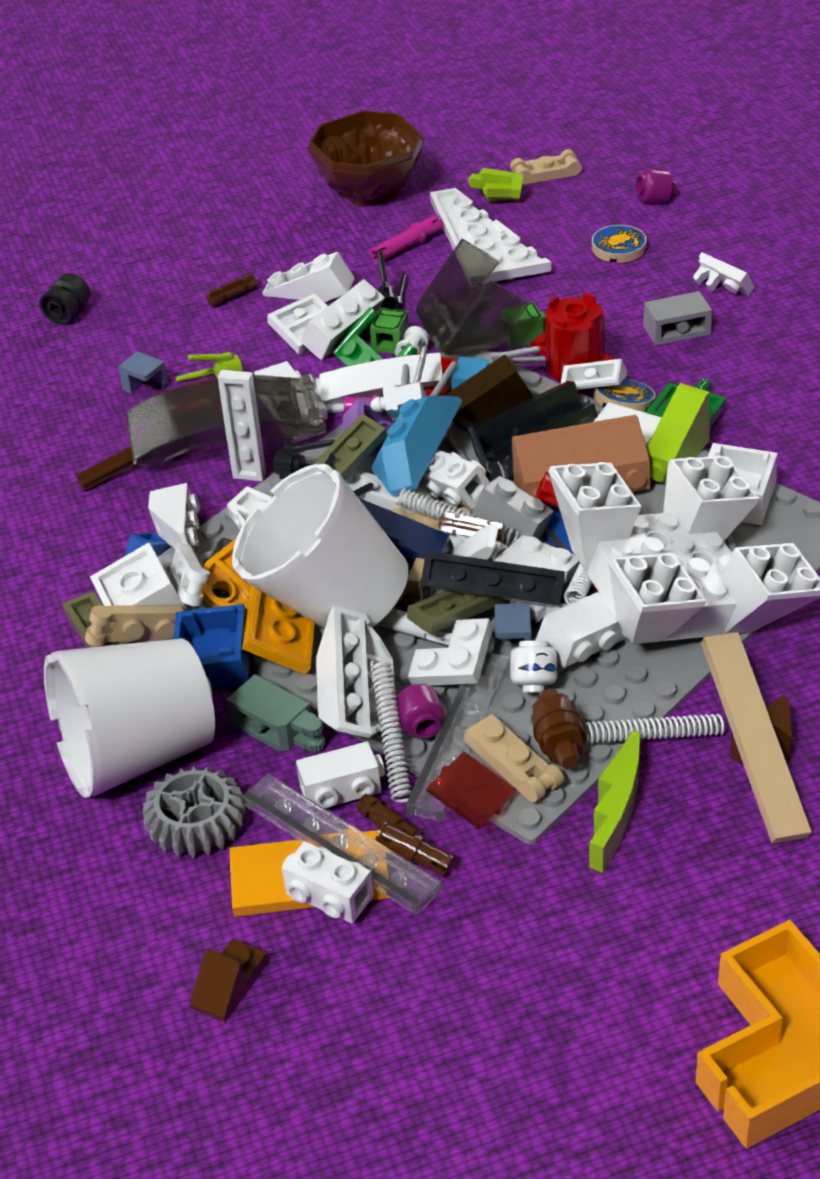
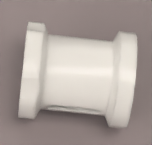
[395,326,429,357]

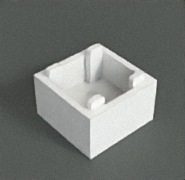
[708,443,778,526]
[90,543,187,643]

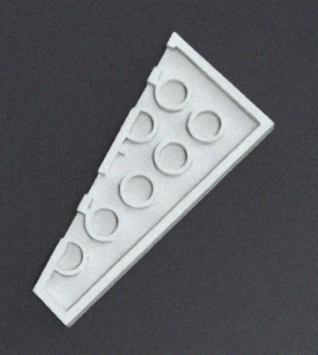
[430,188,551,286]

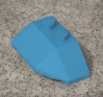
[371,396,462,497]

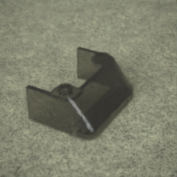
[416,238,529,355]

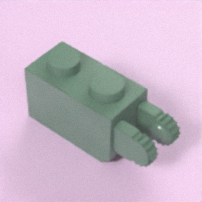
[226,674,326,753]

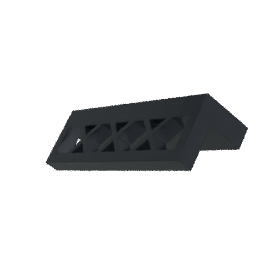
[468,381,597,462]
[421,551,565,607]

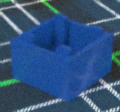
[174,604,253,690]

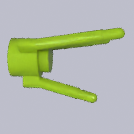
[176,352,243,382]

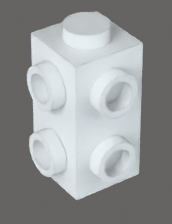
[422,449,490,509]
[296,741,385,812]
[282,841,374,924]

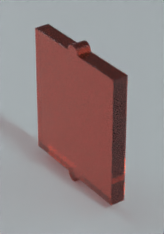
[426,751,516,830]

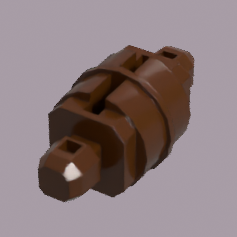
[531,688,586,769]

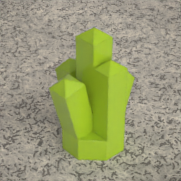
[468,168,523,202]

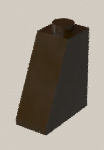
[444,354,533,432]

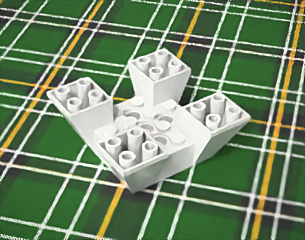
[548,455,820,644]

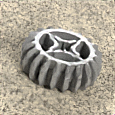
[142,765,246,859]

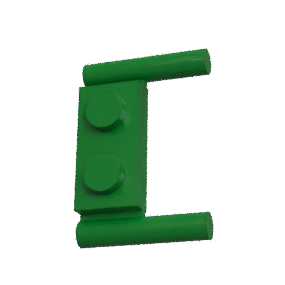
[331,307,418,366]

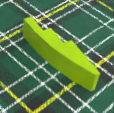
[589,730,640,873]

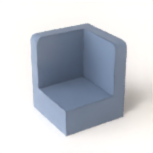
[118,351,168,394]
[495,603,531,641]

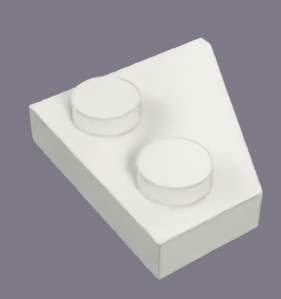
[267,293,328,354]

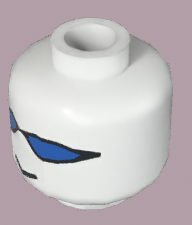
[510,641,557,693]

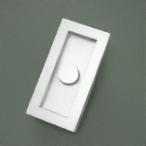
[693,252,755,296]

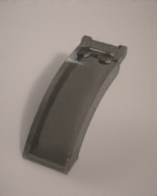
[126,374,326,465]

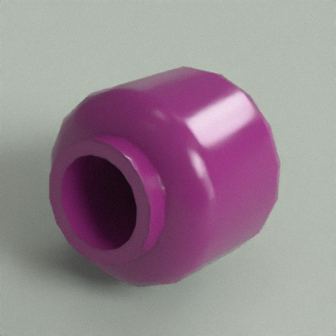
[635,168,677,204]
[395,684,446,739]

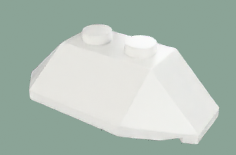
[316,605,395,738]

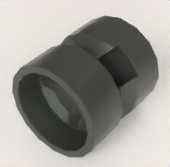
[39,273,91,325]

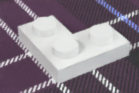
[407,618,493,685]

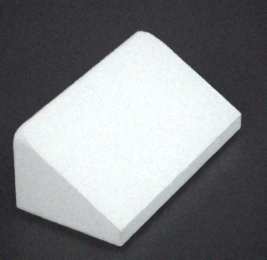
[561,359,627,390]

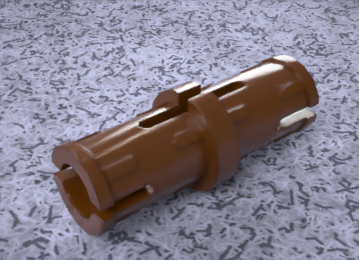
[374,820,455,878]

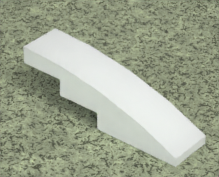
[319,353,442,404]

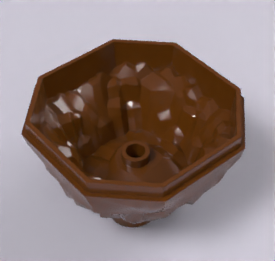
[307,110,425,207]

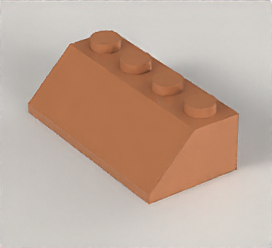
[512,414,650,508]

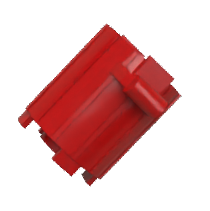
[530,292,614,382]

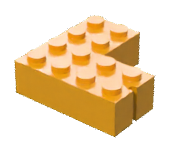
[695,920,820,1149]

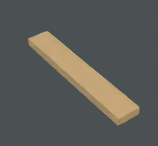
[701,632,811,844]

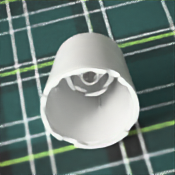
[232,464,409,629]
[44,638,215,798]

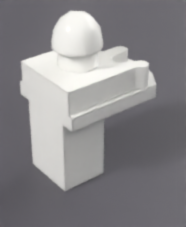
[370,382,424,421]

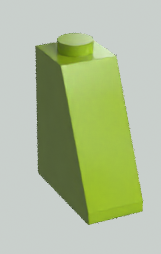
[646,383,710,484]

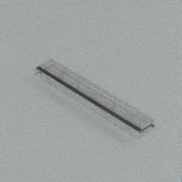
[406,652,510,822]
[242,773,442,915]

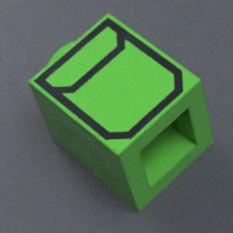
[501,302,545,349]
[370,308,409,354]

